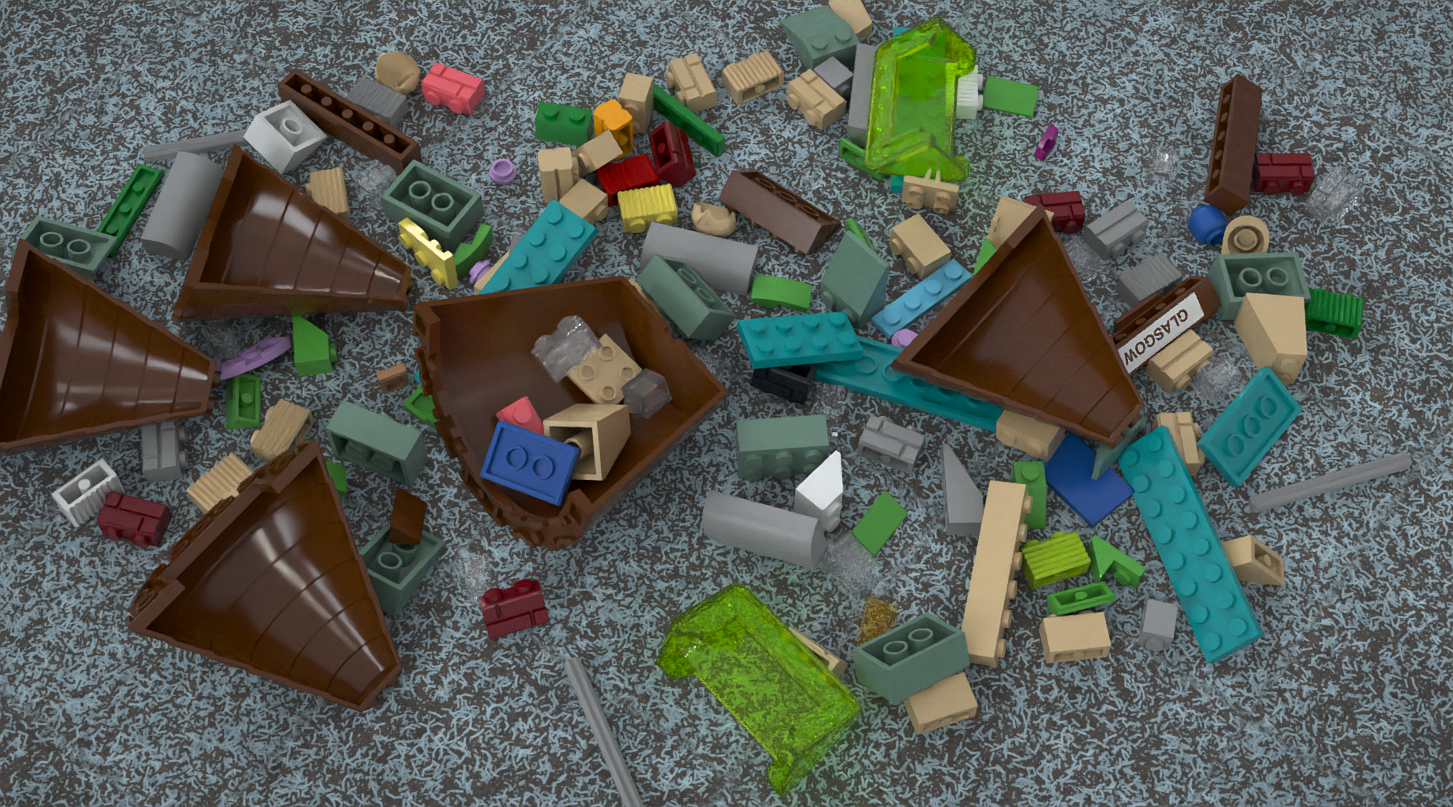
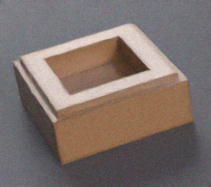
[376,363,410,394]

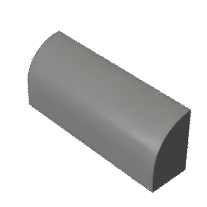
[847,43,898,149]
[140,151,224,260]
[640,221,759,296]
[702,490,828,570]

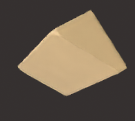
[828,0,873,38]

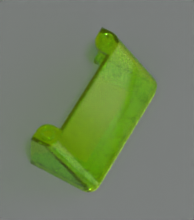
[864,15,977,183]
[655,583,862,797]

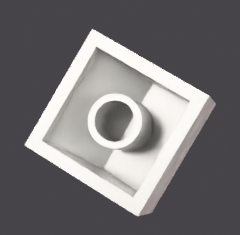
[243,100,328,174]
[793,450,843,533]

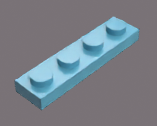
[871,258,972,340]

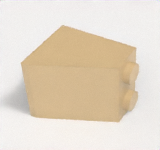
[1234,293,1307,386]
[543,404,631,481]

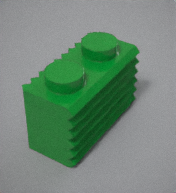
[535,101,594,146]
[1304,288,1364,339]

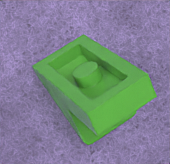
[1087,535,1147,588]

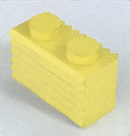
[617,183,678,233]

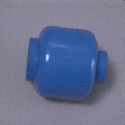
[1187,205,1229,246]

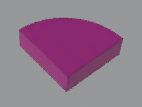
[1034,124,1059,161]

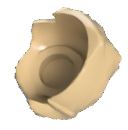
[375,51,421,95]
[691,201,737,238]

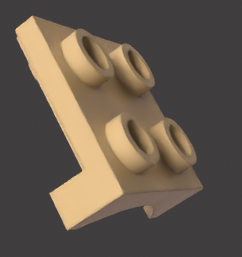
[901,168,959,214]
[987,195,1054,251]
[565,333,647,405]

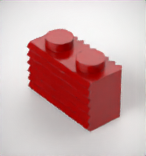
[597,154,659,208]

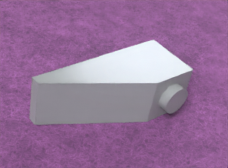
[940,444,985,535]

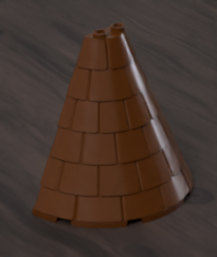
[170,144,414,323]
[889,204,1145,449]
[0,238,221,457]
[124,439,403,712]

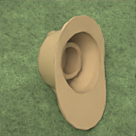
[1221,215,1269,255]

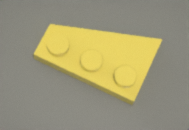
[398,217,459,290]

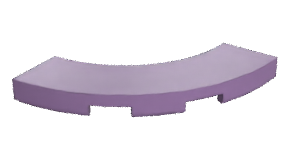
[215,337,292,380]

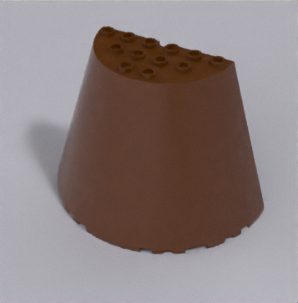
[413,275,728,551]

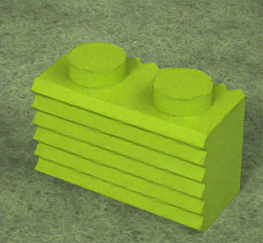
[1020,531,1091,590]

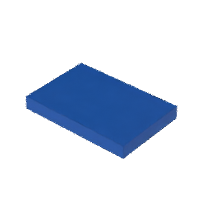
[479,420,582,506]
[1036,433,1135,528]

